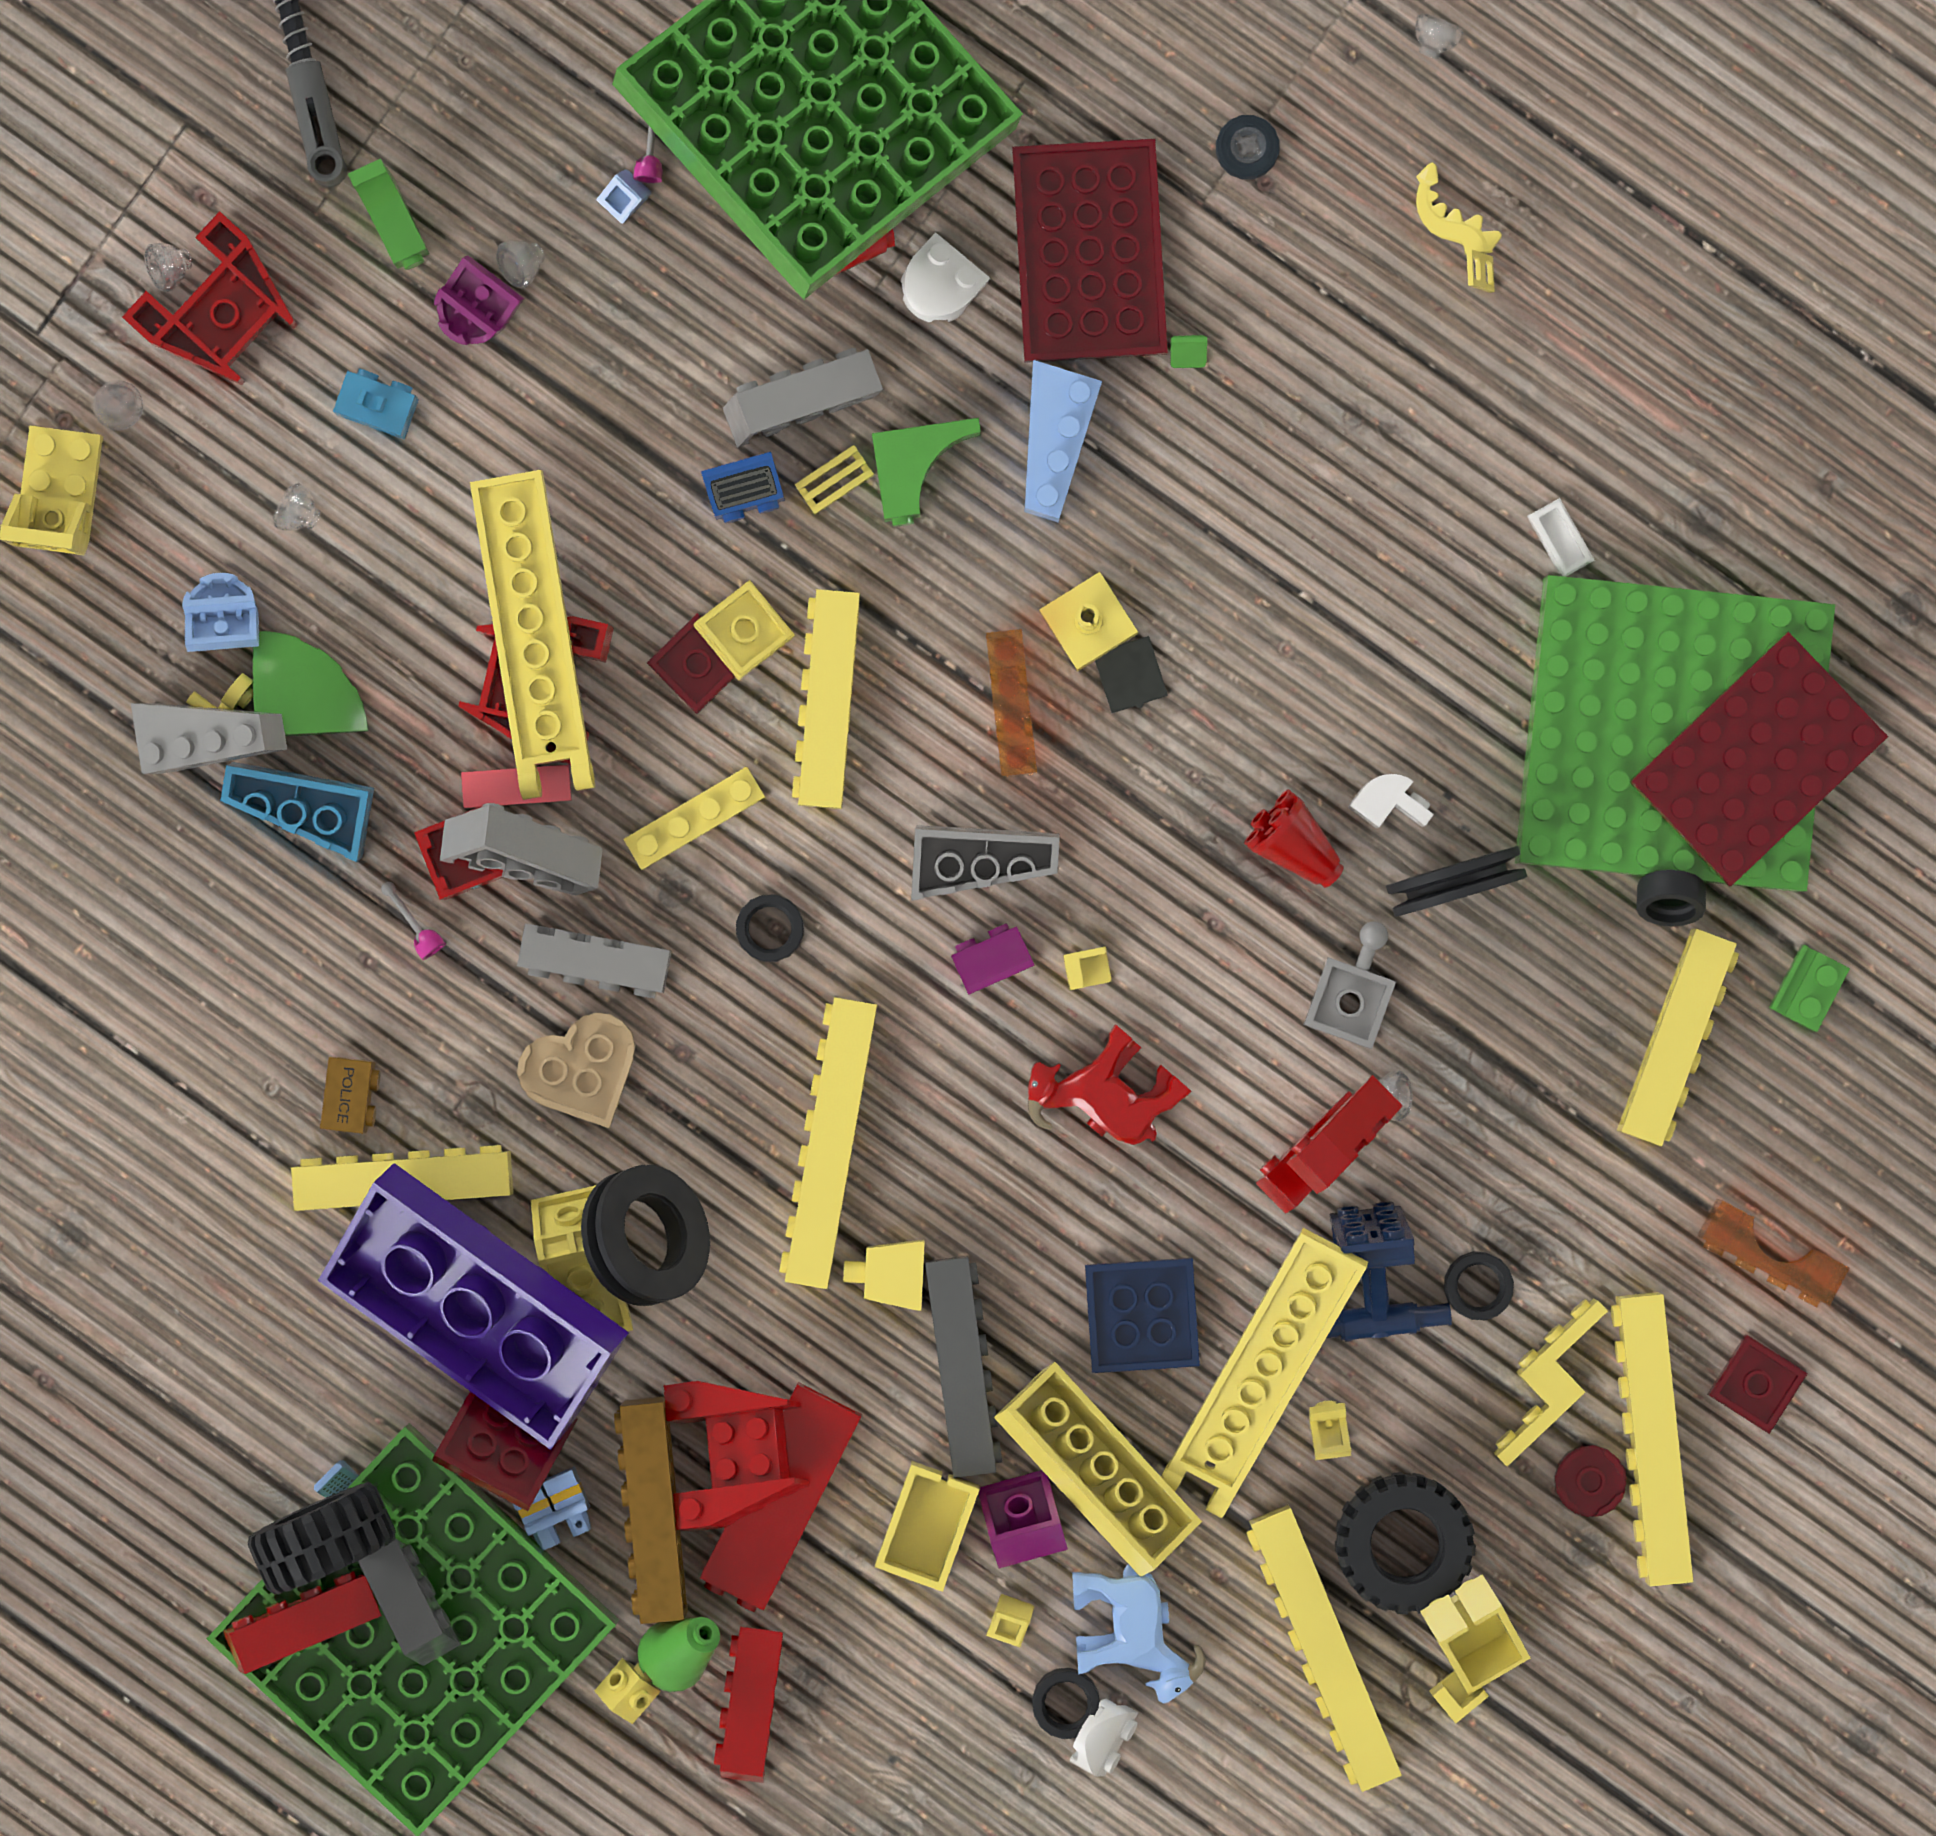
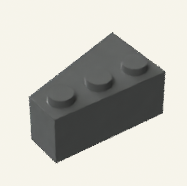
[358,1538,461,1666]

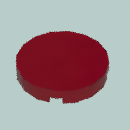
[1554,1445,1626,1517]

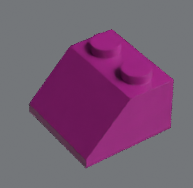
[951,923,1035,995]
[978,1470,1068,1569]

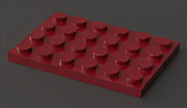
[1012,139,1168,363]
[1630,632,1889,887]

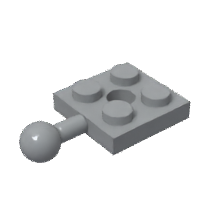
[1303,921,1396,1049]

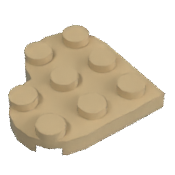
[517,1013,635,1128]

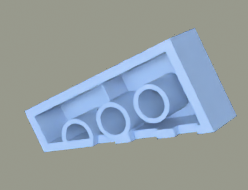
[1024,360,1102,522]

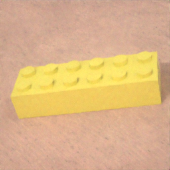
[994,1362,1202,1577]

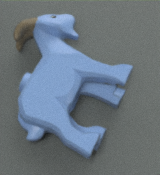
[1072,1564,1206,1703]

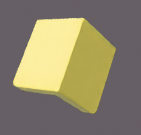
[1063,946,1111,990]
[1429,1671,1489,1724]

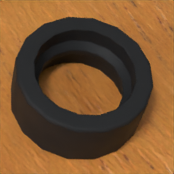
[1636,870,1706,927]
[736,894,804,962]
[1444,1251,1514,1321]
[1032,1668,1100,1739]

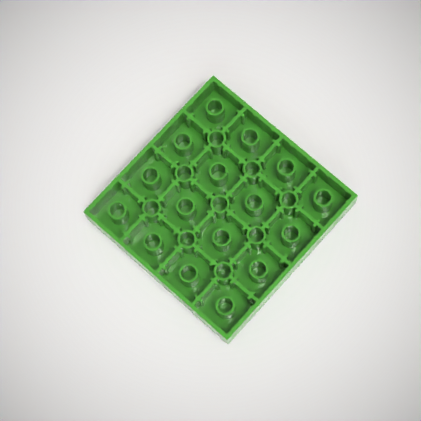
[612,0,1023,300]
[1515,575,1835,892]
[206,1423,619,1836]

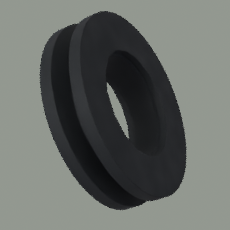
[1386,846,1527,917]
[581,1165,710,1306]

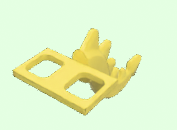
[1416,162,1502,293]

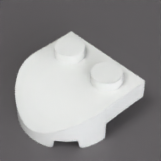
[901,232,990,322]
[1070,1698,1138,1777]

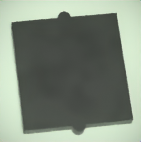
[1095,636,1168,714]

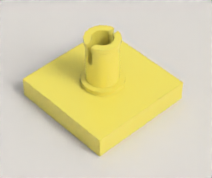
[1039,572,1138,672]

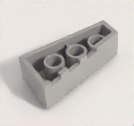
[723,348,883,448]
[131,703,287,774]
[440,803,602,896]
[911,825,1060,901]
[517,923,672,999]

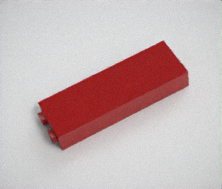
[700,1382,862,1612]

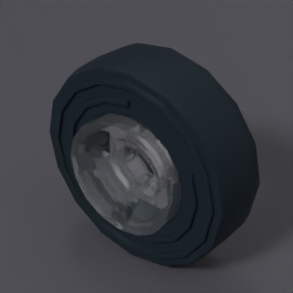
[1216,115,1280,180]

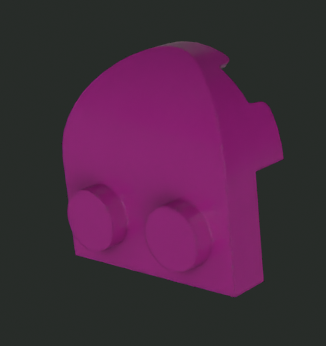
[434,255,524,345]

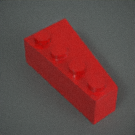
[223,1571,382,1674]
[714,1626,783,1783]

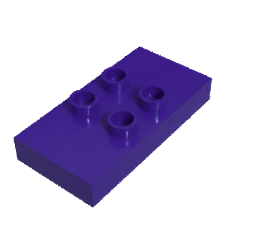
[318,1163,629,1450]

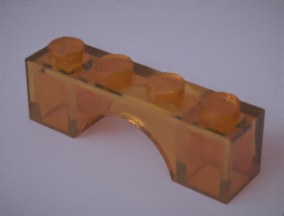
[986,629,1037,778]
[1697,1199,1850,1308]

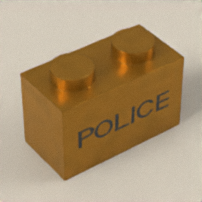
[320,1056,381,1134]

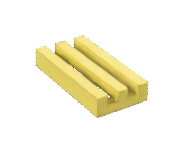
[795,445,874,515]

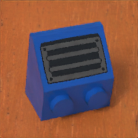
[701,452,785,523]

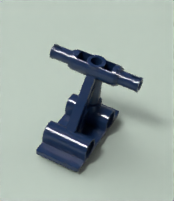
[1326,1202,1452,1342]

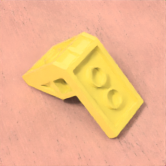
[0,426,103,555]
[531,1185,633,1331]

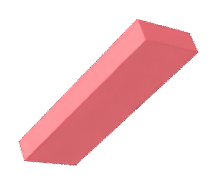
[461,765,572,809]

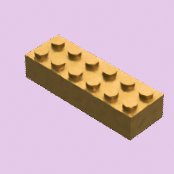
[614,1397,688,1624]

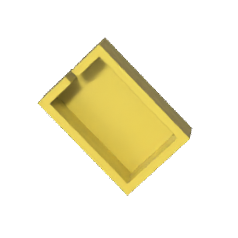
[875,1461,980,1592]
[1420,1574,1530,1695]

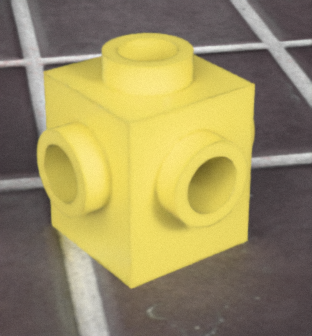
[594,1658,661,1724]

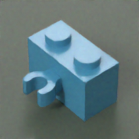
[333,369,419,440]

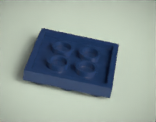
[1085,1258,1200,1373]

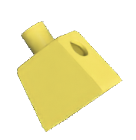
[843,1240,925,1311]

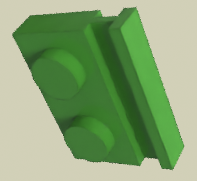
[1769,944,1850,1032]

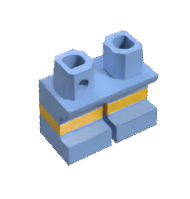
[512,1466,592,1551]

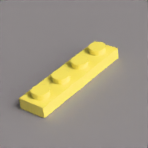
[623,767,766,870]

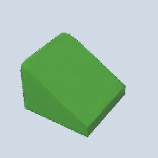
[1170,335,1207,368]

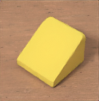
[986,1594,1034,1647]

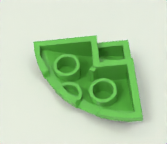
[253,631,369,736]

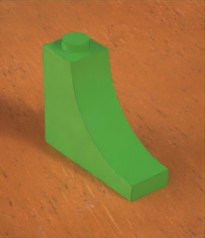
[348,158,430,270]
[872,418,981,527]

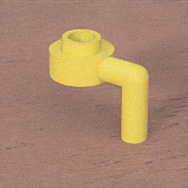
[186,673,253,710]

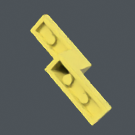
[1494,1298,1608,1466]

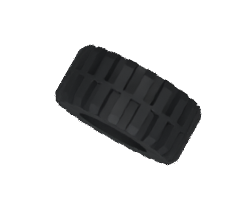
[1335,1472,1476,1615]
[248,1482,396,1594]

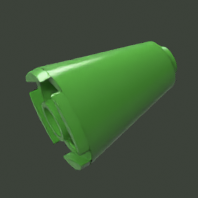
[637,1617,720,1692]

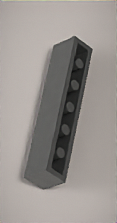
[925,1256,1003,1478]

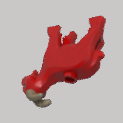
[1028,1024,1191,1145]

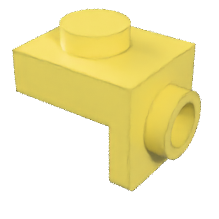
[1309,1401,1351,1460]

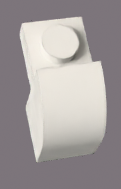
[1348,774,1434,828]

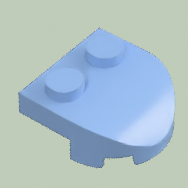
[182,573,259,652]

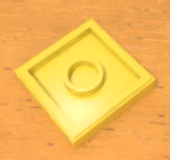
[693,580,795,680]

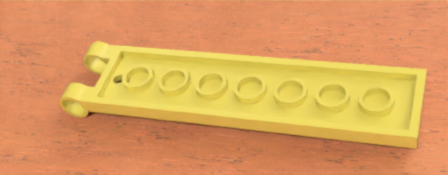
[470,470,595,800]
[1161,1228,1368,1518]

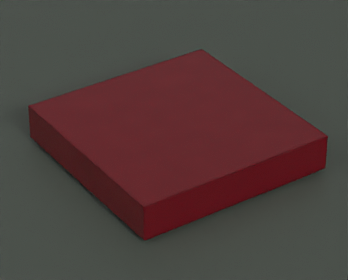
[647,613,735,714]
[1707,1334,1808,1434]

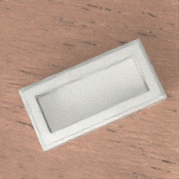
[1527,498,1595,577]

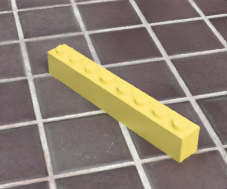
[779,997,877,1289]
[1611,1292,1693,1587]
[1246,1504,1402,1792]

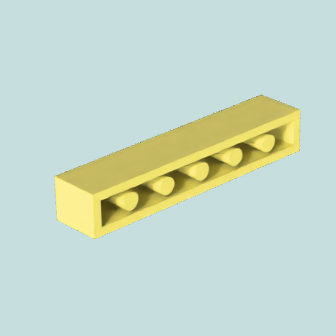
[792,589,860,809]
[1617,929,1739,1146]
[291,1145,513,1211]

